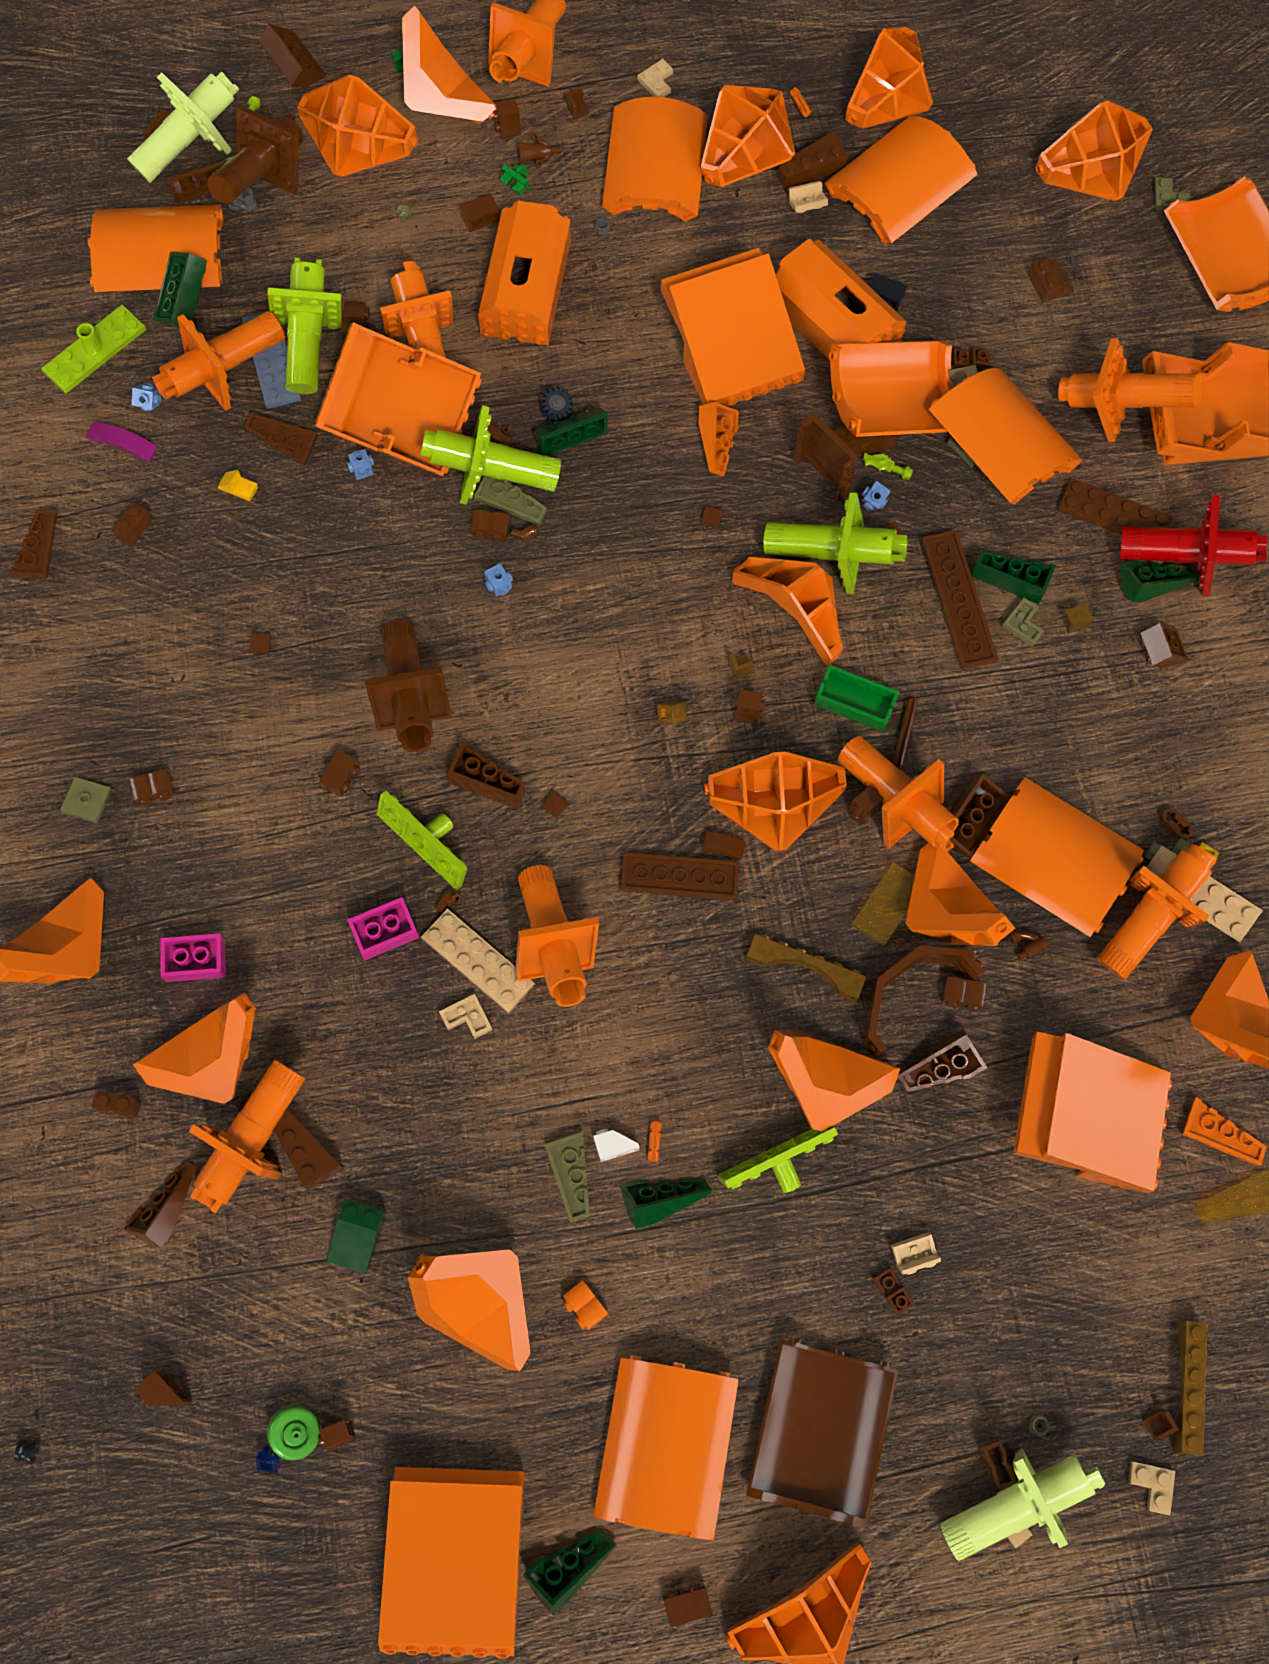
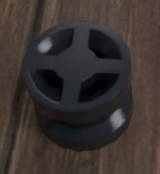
[14,1439,40,1465]

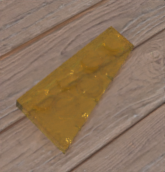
[1194,1170,1269,1224]

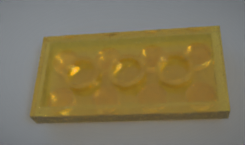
[851,862,915,947]

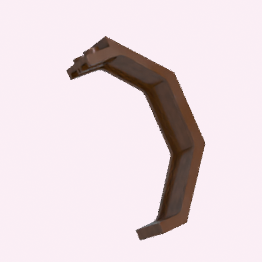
[863,945,985,1058]

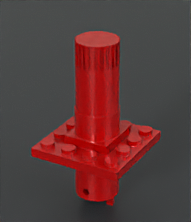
[1120,495,1268,596]

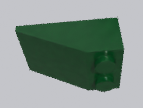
[327,1199,386,1274]

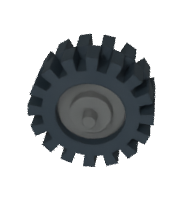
[540,387,573,422]

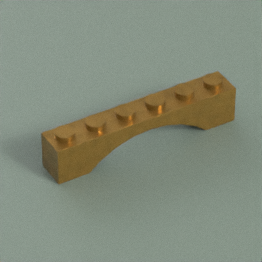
[746,934,866,1002]
[1174,1321,1208,1456]

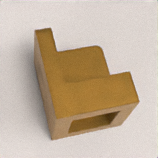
[1065,603,1093,633]
[729,653,753,679]
[657,700,687,724]

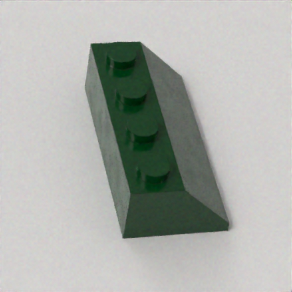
[153,252,207,328]
[533,407,608,456]

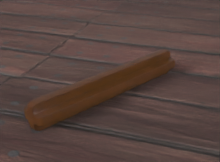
[893,698,918,768]

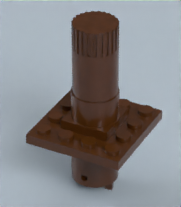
[207,105,303,204]
[365,619,452,752]

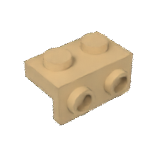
[789,181,828,213]
[891,1232,941,1275]

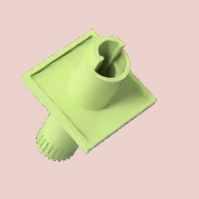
[127,72,239,183]
[940,1448,1105,1561]

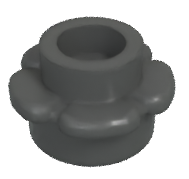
[594,218,611,235]

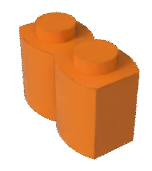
[562,1280,609,1330]

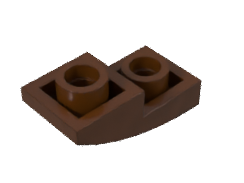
[951,347,990,368]
[702,831,746,861]
[872,1267,915,1316]

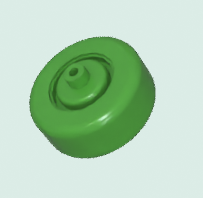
[267,1405,320,1460]

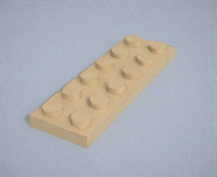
[1146,845,1263,942]
[421,909,535,1014]

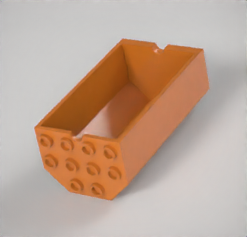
[478,201,571,345]
[775,239,906,360]

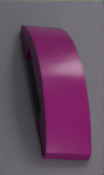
[85,422,158,462]

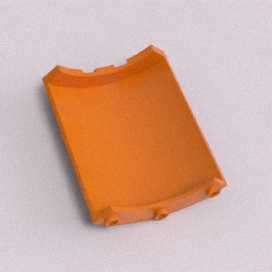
[602,96,708,222]
[825,116,978,243]
[1164,176,1269,312]
[88,204,224,292]
[829,340,954,437]
[929,368,1083,505]
[970,777,1144,937]
[593,1355,739,1541]

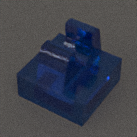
[256,1446,280,1474]

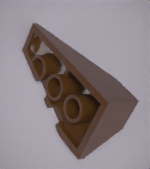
[898,1029,987,1092]
[124,1163,196,1248]

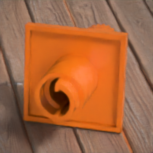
[488,0,566,87]
[380,261,453,358]
[152,311,285,411]
[1058,338,1202,442]
[838,736,959,851]
[1096,844,1216,981]
[515,865,599,1007]
[189,1059,306,1213]

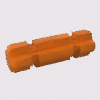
[790,87,811,118]
[648,1121,662,1162]

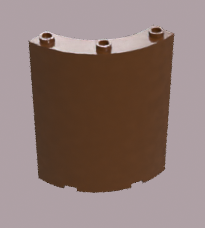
[746,1337,898,1529]

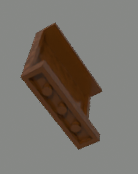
[793,412,859,503]

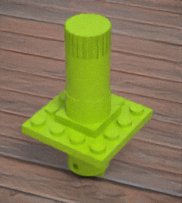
[267,258,342,394]
[420,405,561,505]
[763,493,908,595]

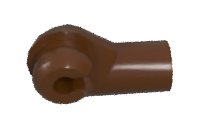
[511,524,538,541]
[434,892,462,913]

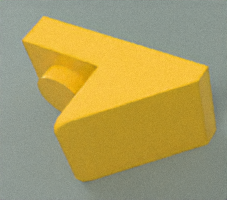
[218,470,258,501]

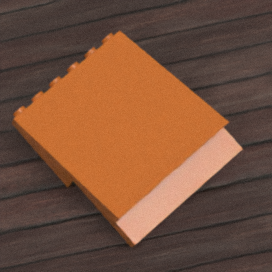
[661,248,805,406]
[314,322,482,476]
[1142,342,1269,465]
[1013,1032,1172,1193]
[378,1467,525,1659]

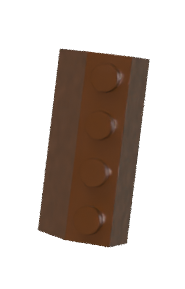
[259,24,326,88]
[166,157,232,204]
[949,774,1011,858]

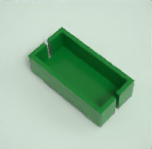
[814,665,900,732]

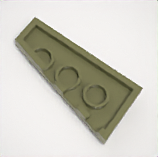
[474,476,547,526]
[545,1132,590,1224]

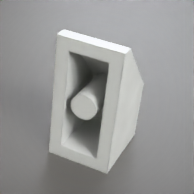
[593,1129,640,1162]

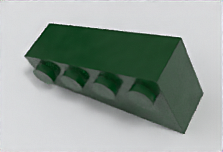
[972,551,1056,604]

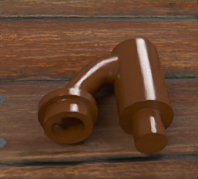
[1007,930,1048,961]

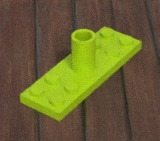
[41,305,146,394]
[377,791,467,891]
[717,1126,838,1193]

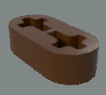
[1160,808,1193,841]

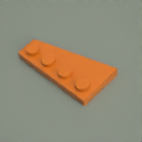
[1181,1097,1267,1167]

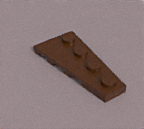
[244,413,318,466]
[9,509,57,579]

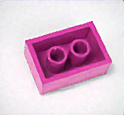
[348,897,419,960]
[161,934,226,982]

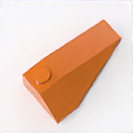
[699,402,739,476]

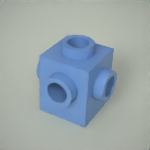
[132,383,161,411]
[347,449,374,480]
[860,481,891,511]
[484,563,513,597]

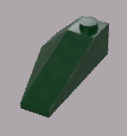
[1120,560,1199,603]
[621,1178,712,1229]
[523,1529,617,1616]

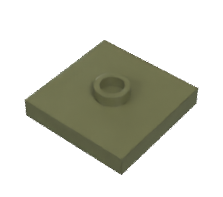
[60,777,112,824]

